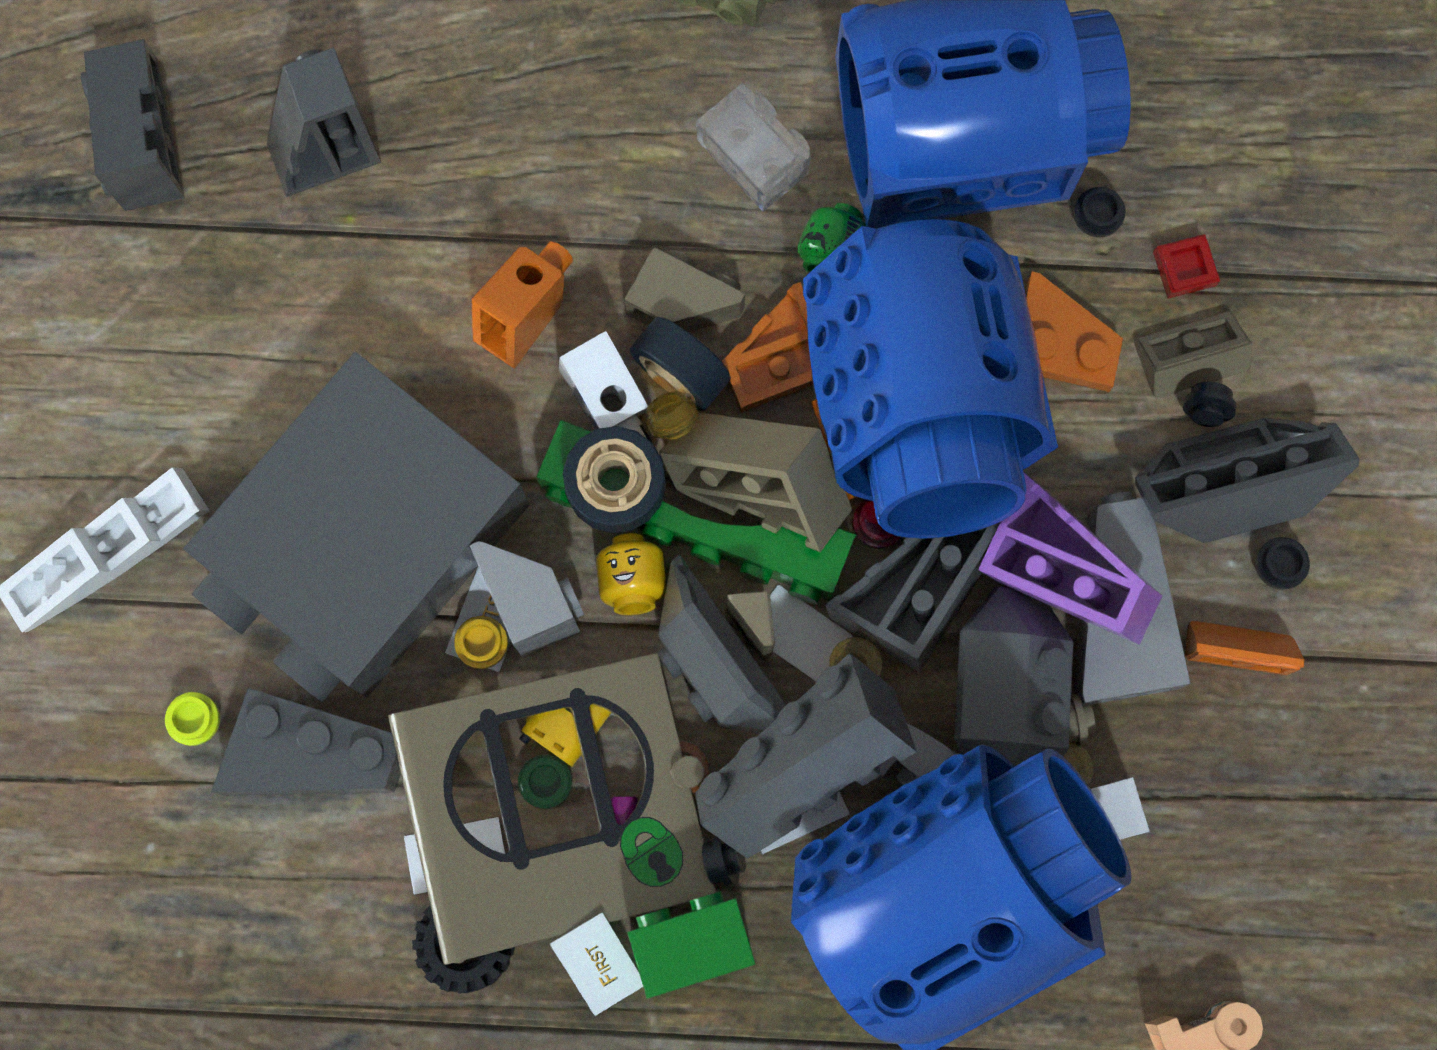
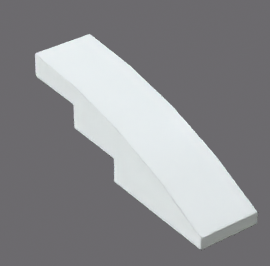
[0,467,210,632]

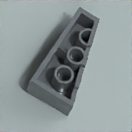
[695,653,917,859]

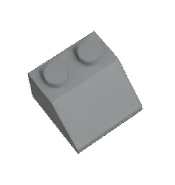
[470,541,584,658]

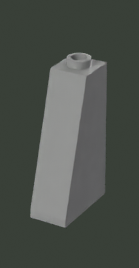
[1074,492,1191,705]

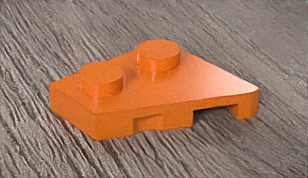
[1025,271,1123,392]
[722,282,814,412]

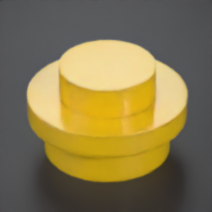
[454,616,508,669]

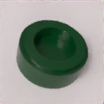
[518,755,573,809]

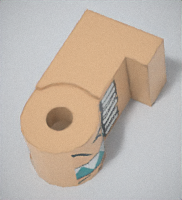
[1145,1001,1263,1050]

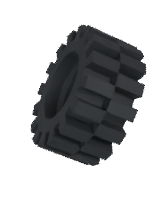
[412,905,515,994]

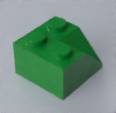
[627,891,756,999]

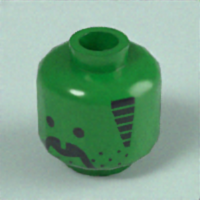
[797,203,866,273]

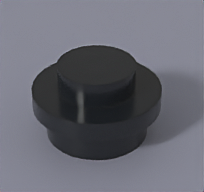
[1074,187,1126,238]
[1183,382,1237,427]
[1255,537,1310,590]
[702,835,746,887]

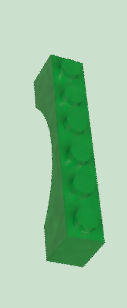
[536,420,856,604]

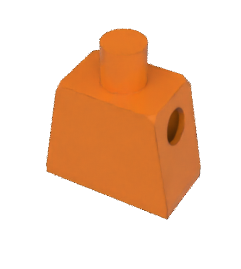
[472,241,573,369]

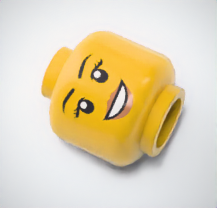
[596,533,667,615]

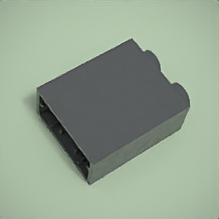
[183,352,529,702]

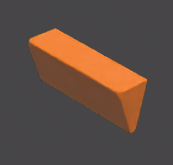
[1185,621,1305,675]

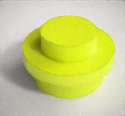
[165,692,220,746]

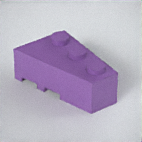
[978,473,1163,645]

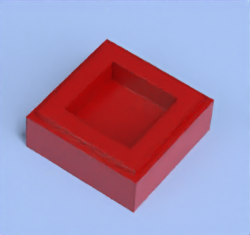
[1153,234,1220,299]

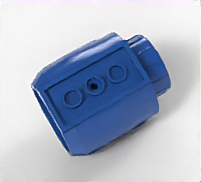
[835,0,1131,229]
[803,219,1058,538]
[791,745,1131,1050]

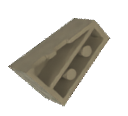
[659,412,852,552]

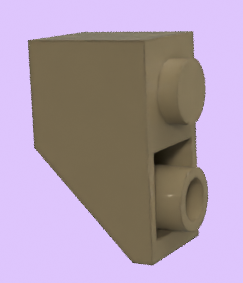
[624,247,745,332]

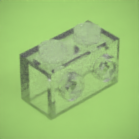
[696,83,811,212]

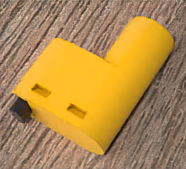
[519,704,611,767]

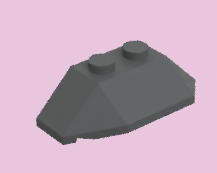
[1135,418,1360,543]
[657,555,786,734]
[954,587,1073,766]

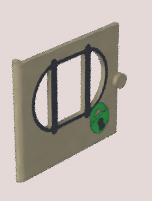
[388,653,716,965]

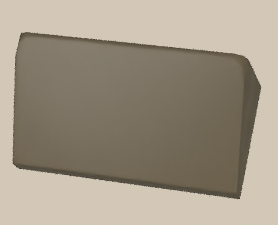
[1134,311,1252,397]
[726,591,775,660]

